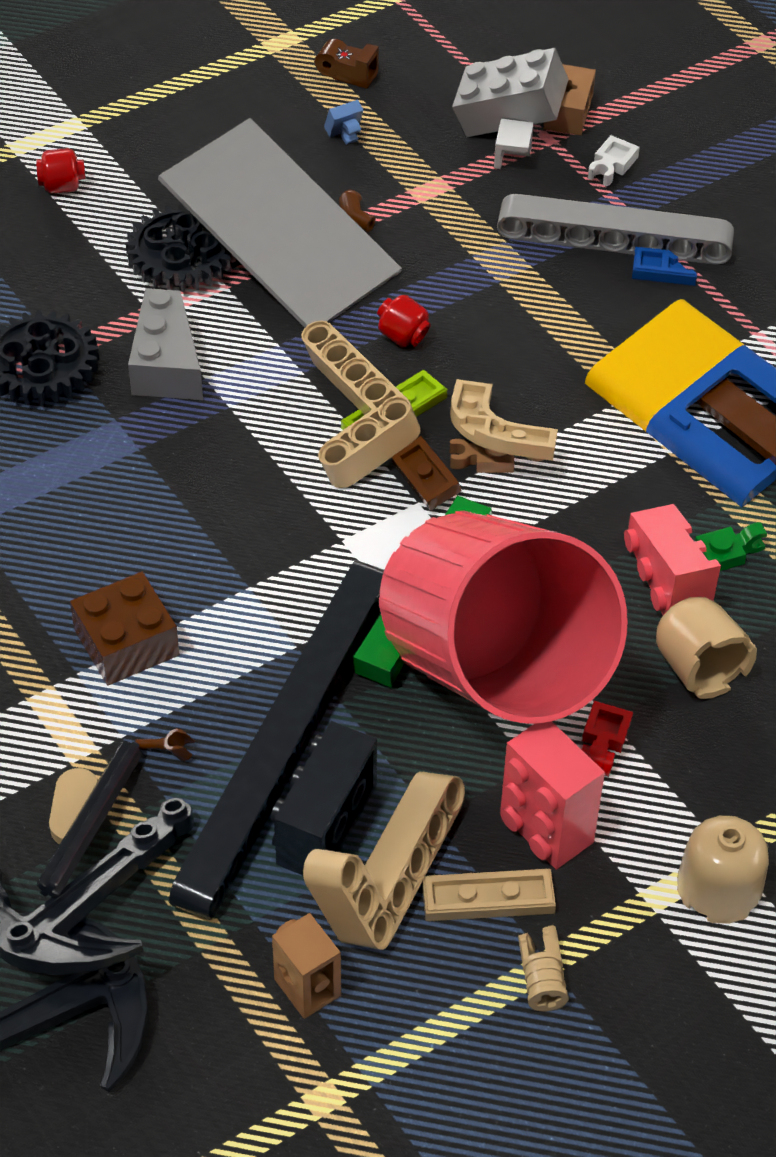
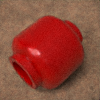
[36,148,86,194]
[377,295,431,348]

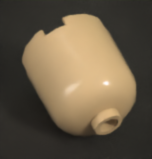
[656,597,757,699]
[677,815,769,924]

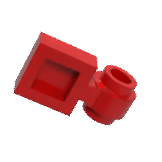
[581,701,633,777]

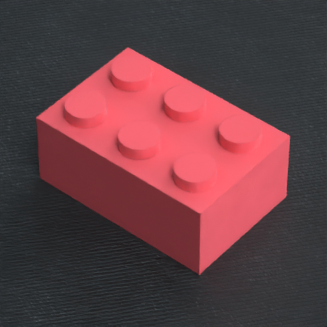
[500,721,605,870]

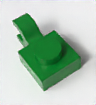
[695,522,767,571]

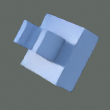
[324,100,364,145]

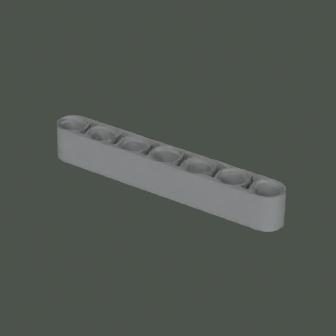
[497,194,734,265]

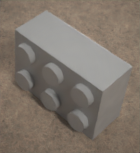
[452,48,568,137]

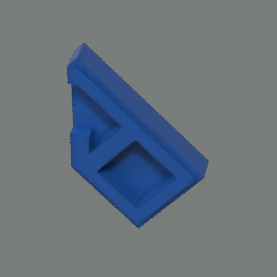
[632,247,697,286]

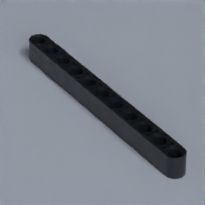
[169,560,384,920]

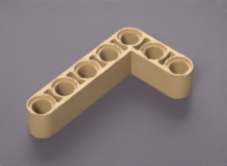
[302,320,420,488]
[303,772,465,950]

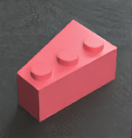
[624,504,721,615]

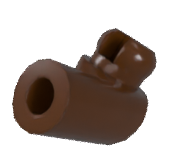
[339,189,376,232]

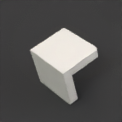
[494,119,534,169]

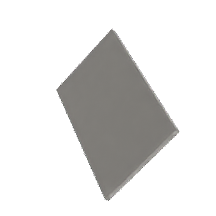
[158,118,402,328]

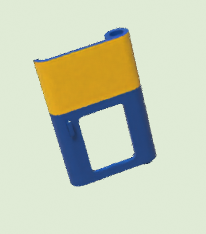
[585,299,776,507]

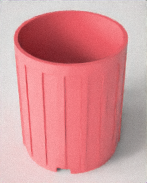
[379,511,628,724]

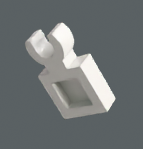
[588,135,640,186]

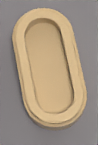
[49,768,98,844]

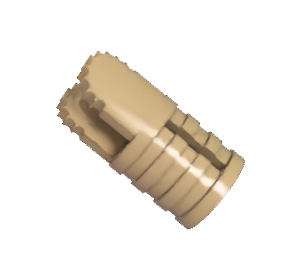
[518,925,569,1011]

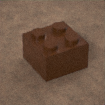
[70,571,180,686]

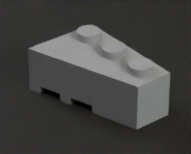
[128,288,203,400]

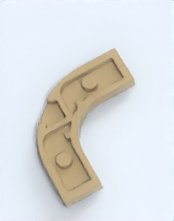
[450,379,558,461]

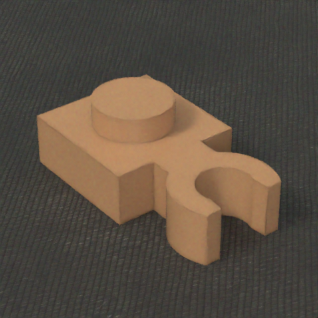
[450,439,514,473]

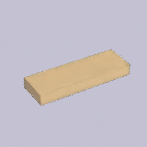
[422,869,556,921]

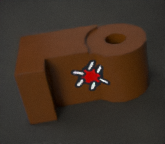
[314,39,379,89]

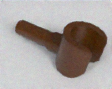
[135,728,195,761]

